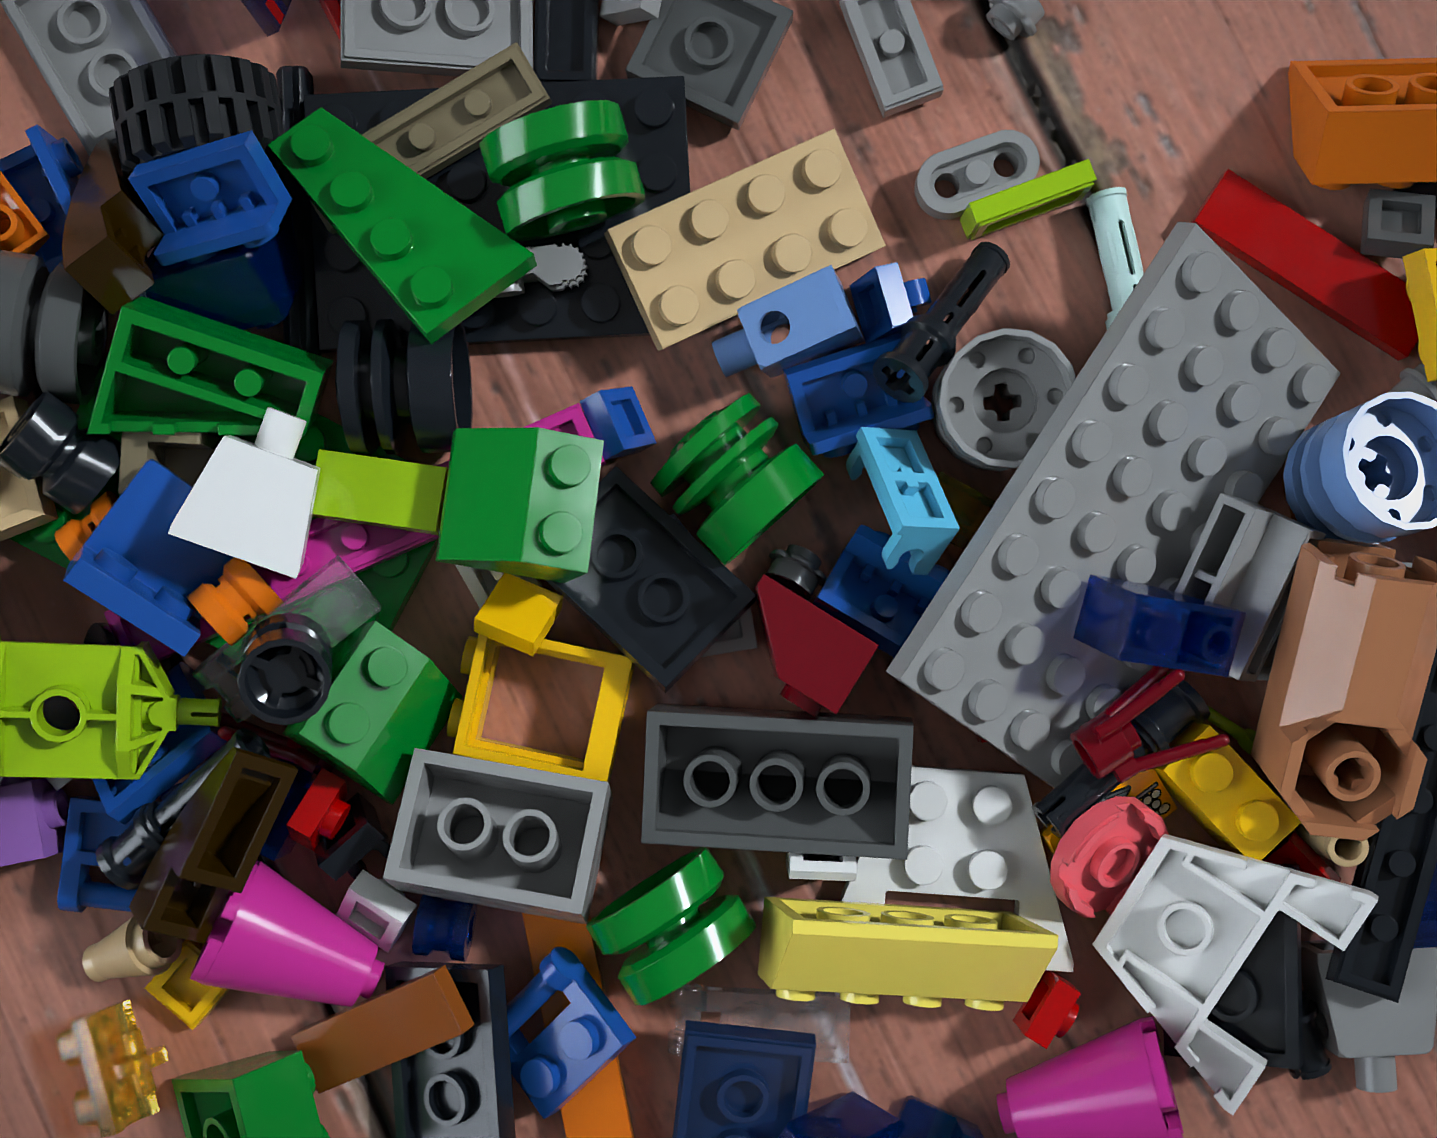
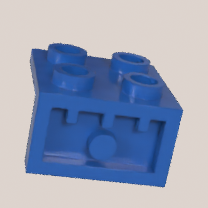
[63,459,233,657]

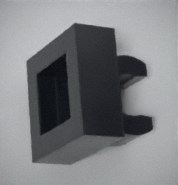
[314,792,391,881]

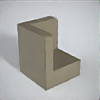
[118,432,222,494]

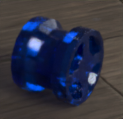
[412,895,477,963]

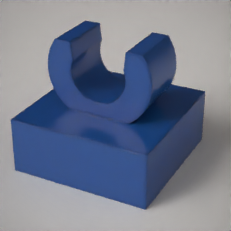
[849,262,932,343]
[580,386,657,460]

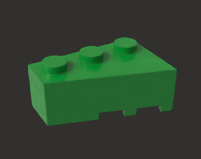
[87,296,334,436]

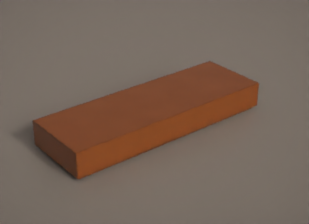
[291,965,475,1094]

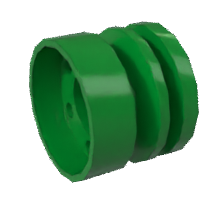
[650,393,824,566]

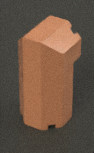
[1251,538,1437,841]

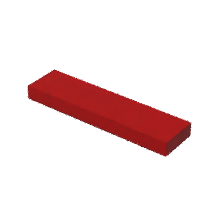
[1191,169,1419,361]

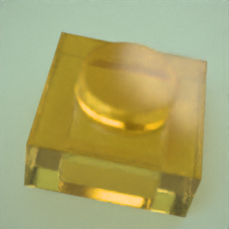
[937,471,995,551]

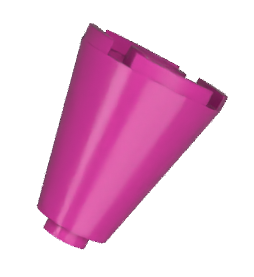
[190,861,385,1007]
[997,1016,1184,1138]

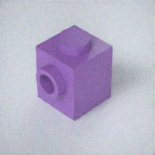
[0,777,69,867]

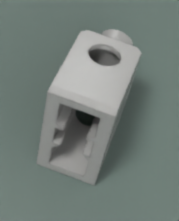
[1301,936,1437,1093]

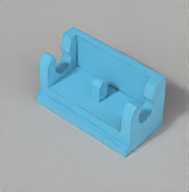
[846,427,960,575]

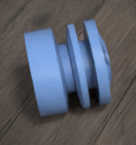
[1283,392,1437,544]

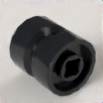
[0,391,121,515]
[237,612,333,725]

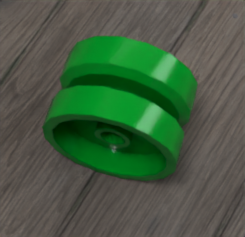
[479,100,645,241]
[586,847,756,1006]

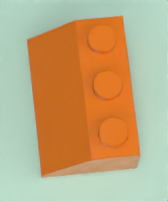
[1288,58,1437,190]

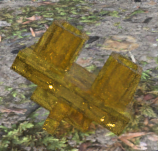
[56,999,169,1138]

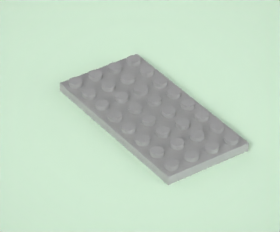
[886,222,1341,788]

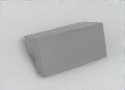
[1151,493,1326,682]

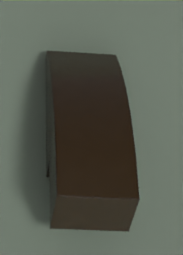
[62,137,164,315]
[129,746,298,944]

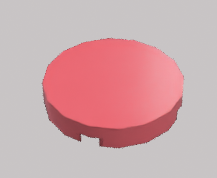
[1050,796,1169,918]

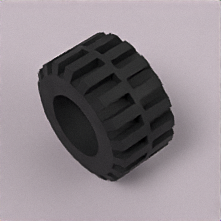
[109,54,285,179]

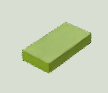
[960,159,1097,240]
[312,449,448,535]

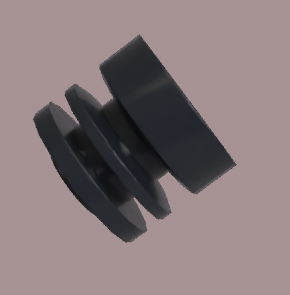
[335,319,473,456]

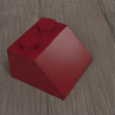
[754,574,879,717]

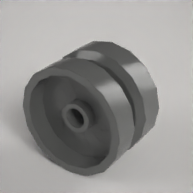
[0,250,108,405]

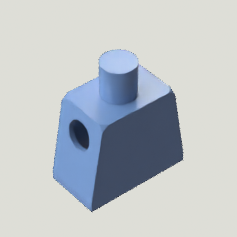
[712,265,865,378]

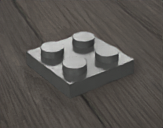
[625,0,793,131]

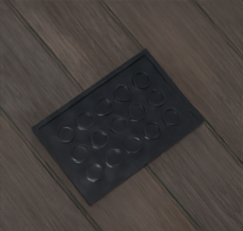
[304,76,690,352]

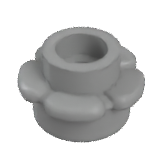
[986,0,1045,40]

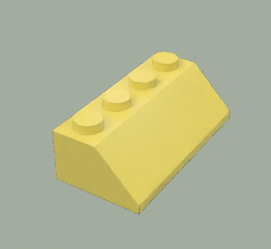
[758,897,1058,1011]

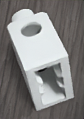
[168,407,321,579]

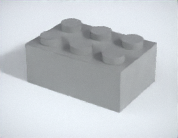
[383,748,613,924]

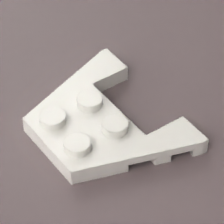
[840,765,1074,972]
[1092,834,1379,1115]

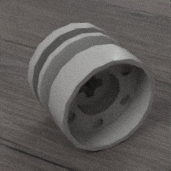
[931,328,1076,471]

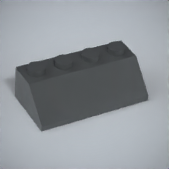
[641,703,914,860]

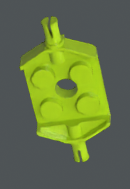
[0,636,222,780]

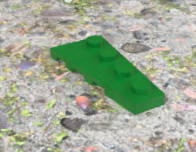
[268,107,537,344]

